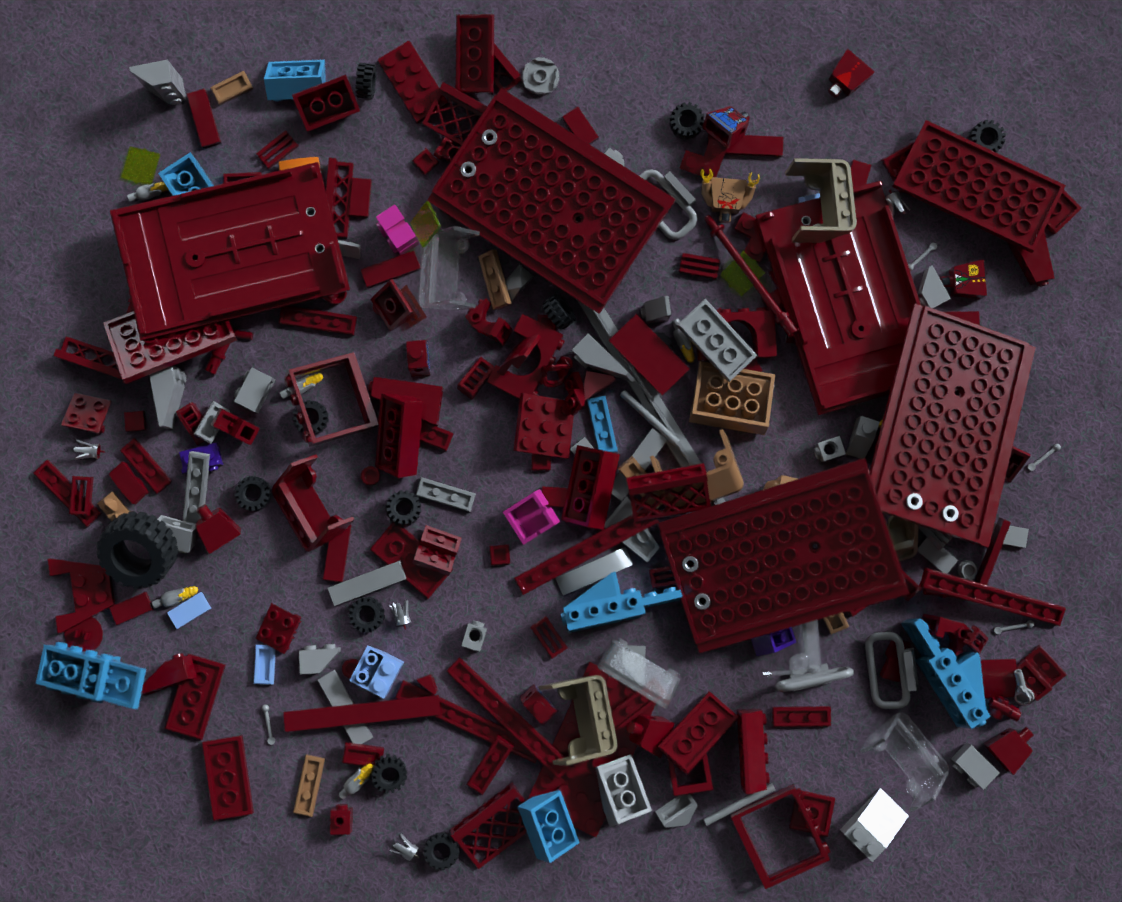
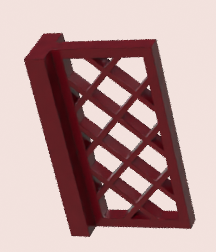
[422,82,493,146]
[626,463,711,522]
[450,782,527,869]

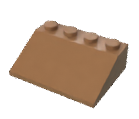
[689,361,775,435]

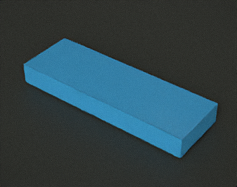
[587,396,618,452]

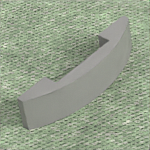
[556,547,633,595]

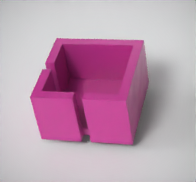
[376,205,420,255]
[503,489,560,545]

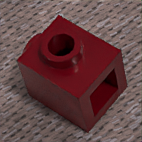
[330,804,353,835]

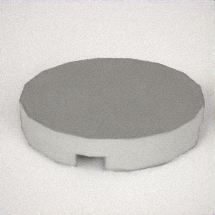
[522,58,559,95]

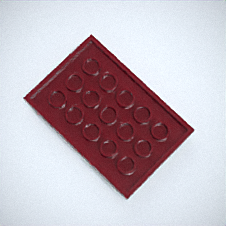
[103,312,237,384]

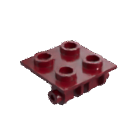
[61,393,111,434]
[255,603,302,654]

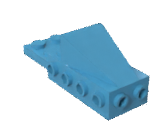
[560,572,682,633]
[901,618,990,729]
[36,642,146,709]

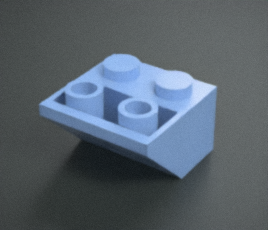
[349,646,404,699]

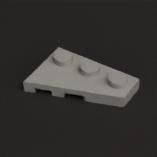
[604,496,660,562]

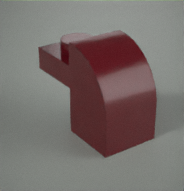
[211,408,260,445]

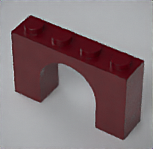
[697,307,777,361]
[487,314,565,399]

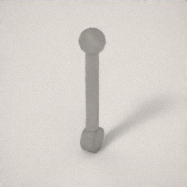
[908,242,937,271]
[1027,444,1061,471]
[994,620,1034,634]
[262,705,275,745]

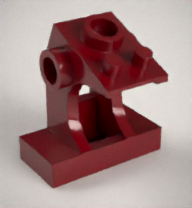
[465,298,513,346]
[922,613,973,655]

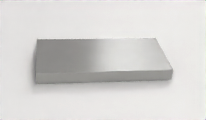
[676,299,757,382]

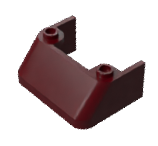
[272,454,354,552]

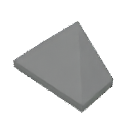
[505,264,534,303]
[655,793,698,828]

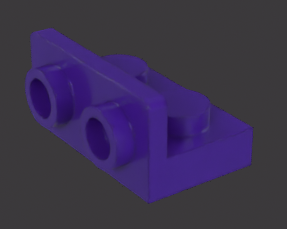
[179,442,223,474]

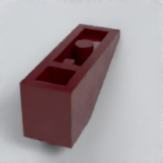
[141,653,197,696]

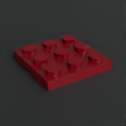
[514,393,574,459]

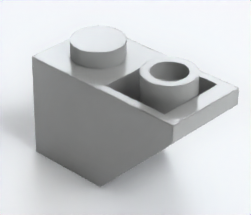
[299,644,341,674]

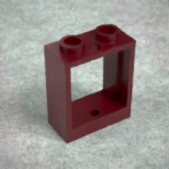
[667,754,713,796]

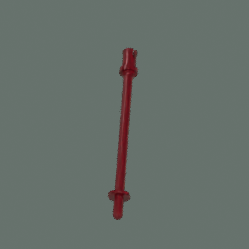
[705,215,799,338]

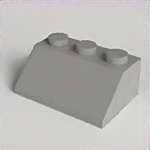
[129,60,186,105]

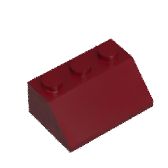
[292,74,360,131]

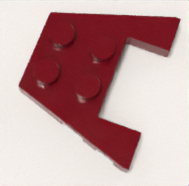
[48,558,115,633]

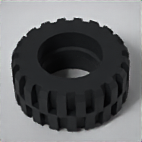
[96,511,178,589]

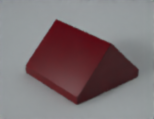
[370,279,415,331]

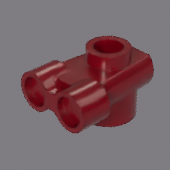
[433,137,460,162]
[988,696,1021,722]

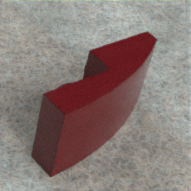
[564,372,585,416]
[109,461,149,505]
[880,640,911,682]

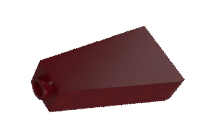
[1006,231,1055,287]
[369,377,444,426]

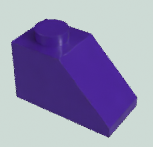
[751,627,797,656]

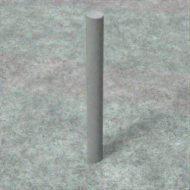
[620,390,680,446]
[703,783,775,826]

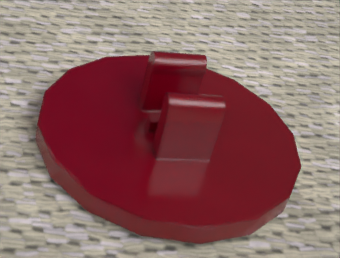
[64,617,103,651]

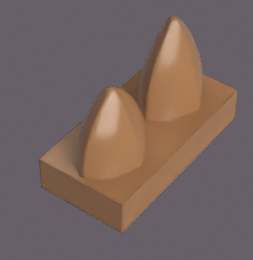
[98,492,130,521]

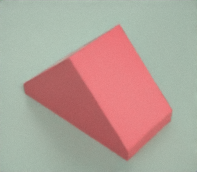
[584,371,615,401]

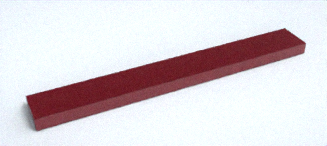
[514,508,659,595]
[919,568,1066,626]
[446,657,572,779]
[395,680,537,763]
[283,695,441,732]

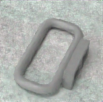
[639,169,697,240]
[865,632,919,709]
[775,663,854,692]

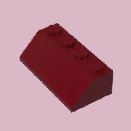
[375,393,423,478]
[561,445,620,530]
[737,709,770,794]

